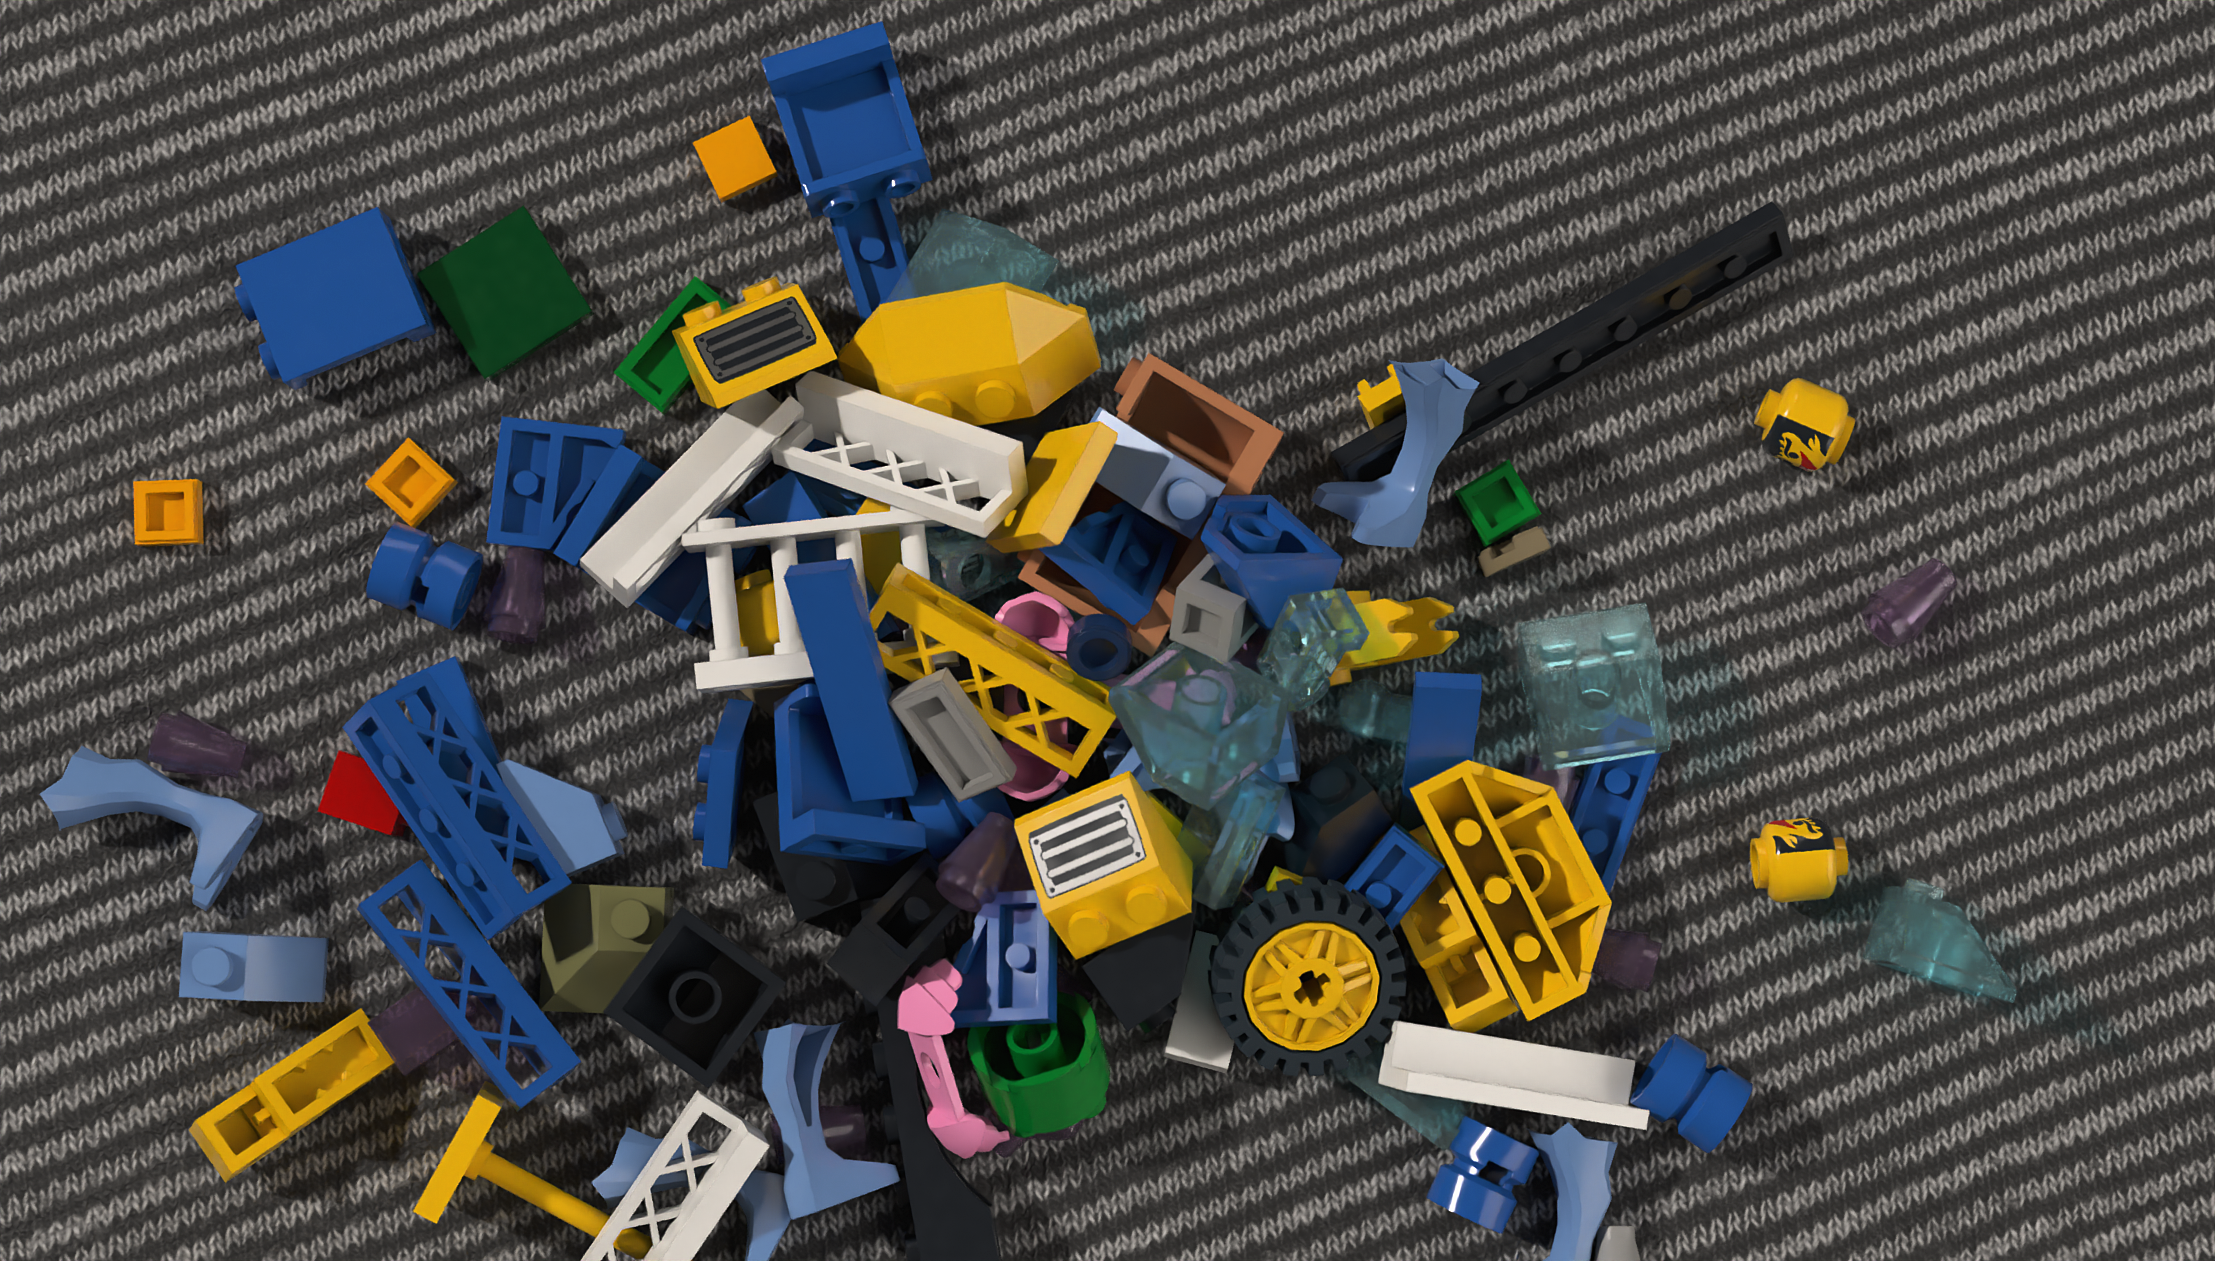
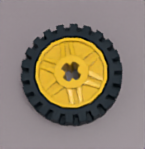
[1208,877,1406,1077]

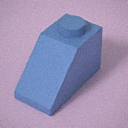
[1090,407,1226,540]
[496,759,628,883]
[179,931,329,1002]

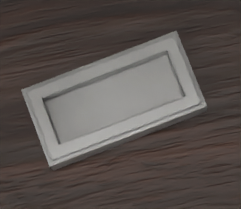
[888,667,1017,803]

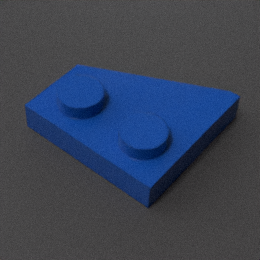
[486,416,626,552]
[1038,501,1178,626]
[693,699,754,869]
[950,890,1057,1028]

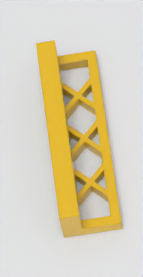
[869,562,1121,778]

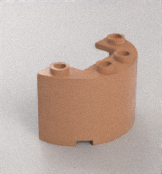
[1016,353,1284,657]

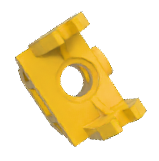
[1281,591,1459,689]

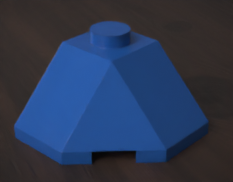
[1201,495,1343,632]

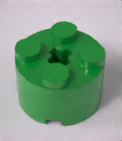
[968,989,1110,1138]

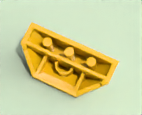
[837,282,1101,426]
[1409,759,1612,1021]

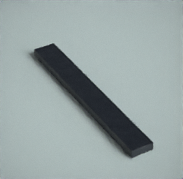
[1331,201,1794,482]

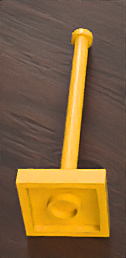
[413,1081,694,1261]

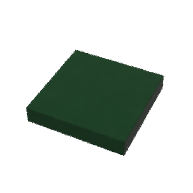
[417,205,594,382]

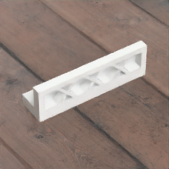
[771,370,1029,538]
[580,389,804,608]
[1378,1019,1649,1130]
[581,1089,770,1261]

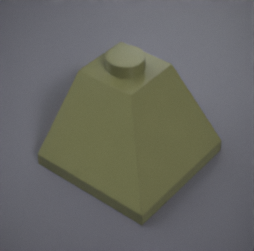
[539,884,674,1013]

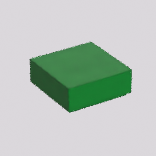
[1453,459,1541,548]

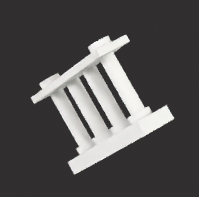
[681,505,960,694]

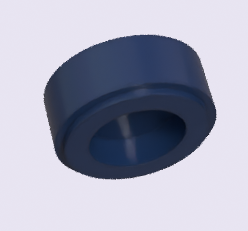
[1066,614,1132,681]

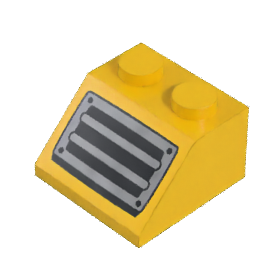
[672,276,837,409]
[1014,770,1193,959]

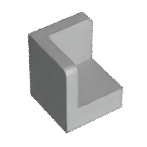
[1169,553,1260,663]

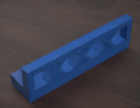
[342,670,572,941]
[357,859,581,1112]

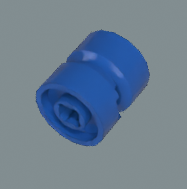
[366,521,483,630]
[905,771,1015,860]
[1630,1034,1753,1153]
[1426,1115,1540,1234]

